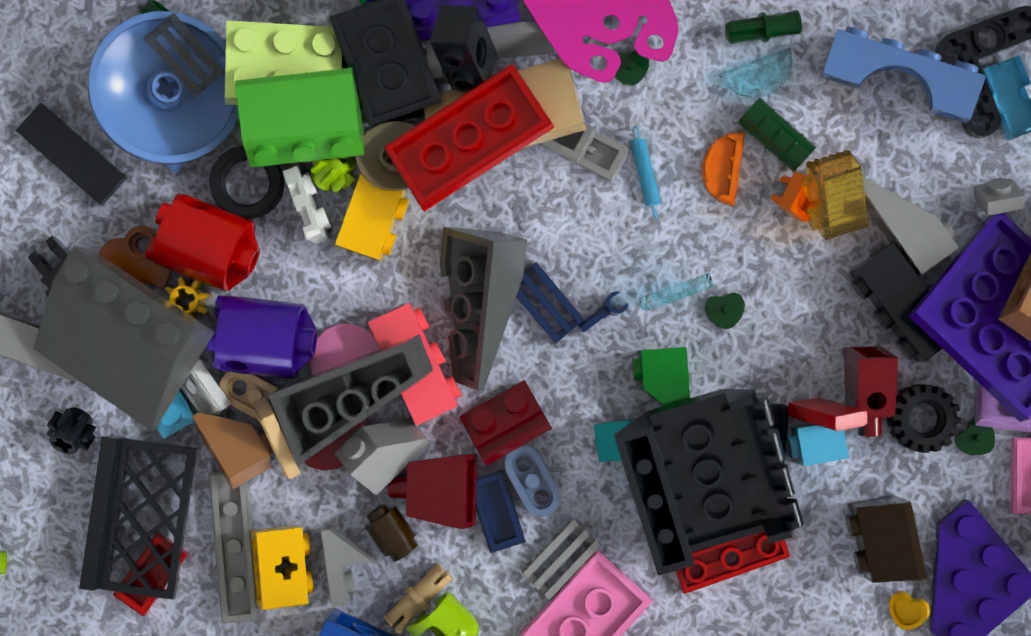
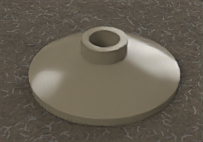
[356,121,415,191]

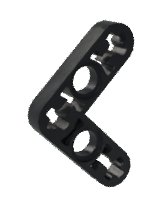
[934,6,1031,139]

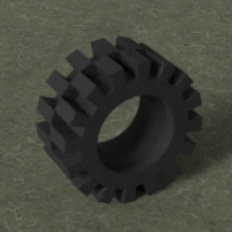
[886,384,962,453]

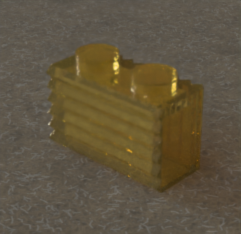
[802,150,869,241]

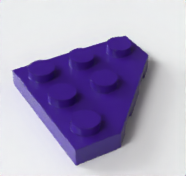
[929,499,1031,636]

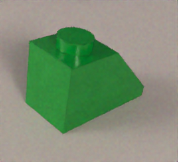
[632,347,690,406]

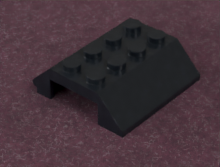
[614,389,804,576]

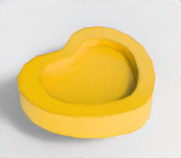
[889,591,930,630]

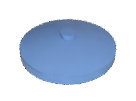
[87,11,239,165]

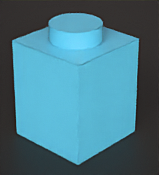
[787,423,849,466]

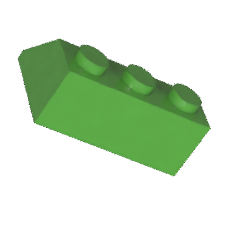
[235,68,365,168]

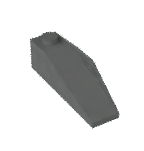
[440,227,527,391]

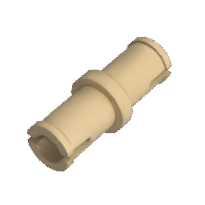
[383,562,453,634]

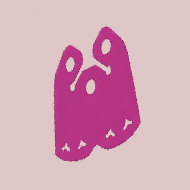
[523,0,679,83]

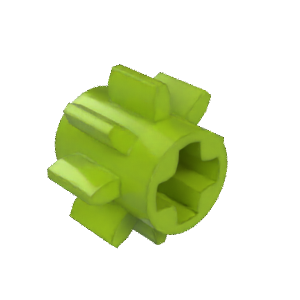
[310,156,356,193]

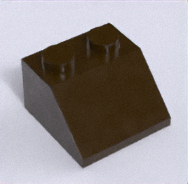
[846,495,928,583]

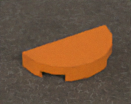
[701,132,745,207]

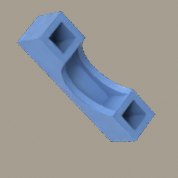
[821,26,986,123]

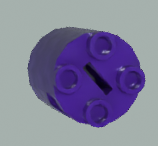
[207,295,317,380]

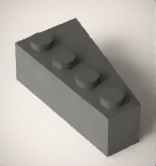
[268,334,433,466]

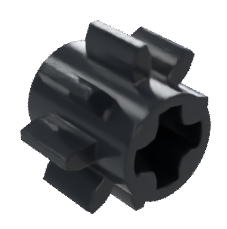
[47,407,96,455]

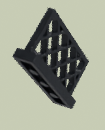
[79,435,198,600]

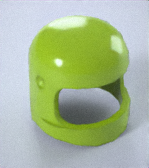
[406,591,479,636]

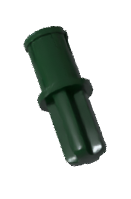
[725,10,802,44]

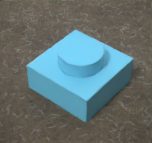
[157,388,195,439]

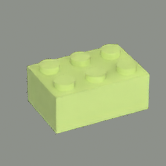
[225,21,342,105]

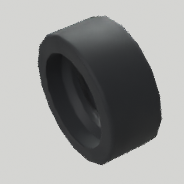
[209,146,285,219]

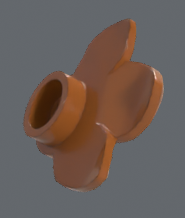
[98,226,171,288]

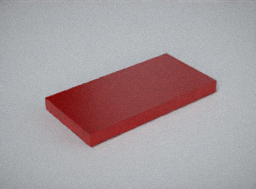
[383,63,554,212]

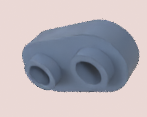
[504,445,560,517]

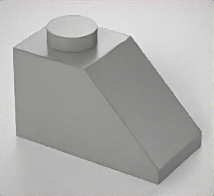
[334,419,431,495]

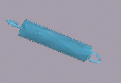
[630,126,661,220]

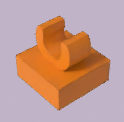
[771,171,823,223]

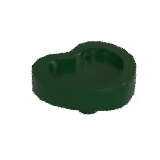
[614,50,649,86]
[705,293,745,329]
[955,417,995,455]

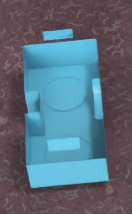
[982,55,1031,141]

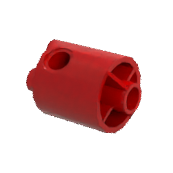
[145,194,260,292]

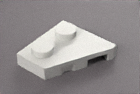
[283,166,332,244]

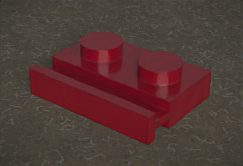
[459,380,552,466]

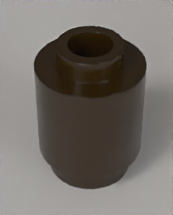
[365,503,418,562]

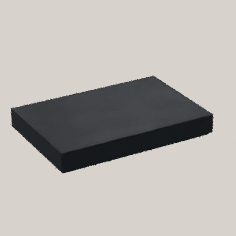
[329,0,442,127]

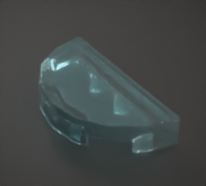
[719,47,793,99]
[638,272,714,312]

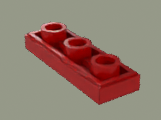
[675,531,791,594]

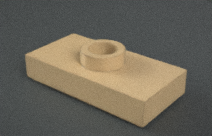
[253,397,301,479]

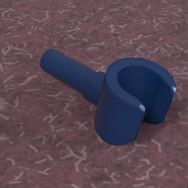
[578,291,628,332]

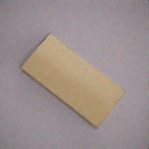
[424,58,587,147]

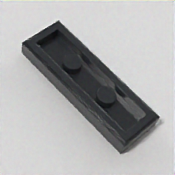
[16,102,128,205]

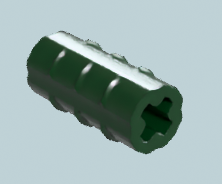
[737,97,816,172]

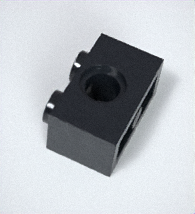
[430,5,498,92]

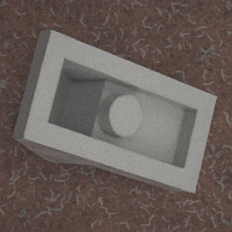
[321,526,375,607]

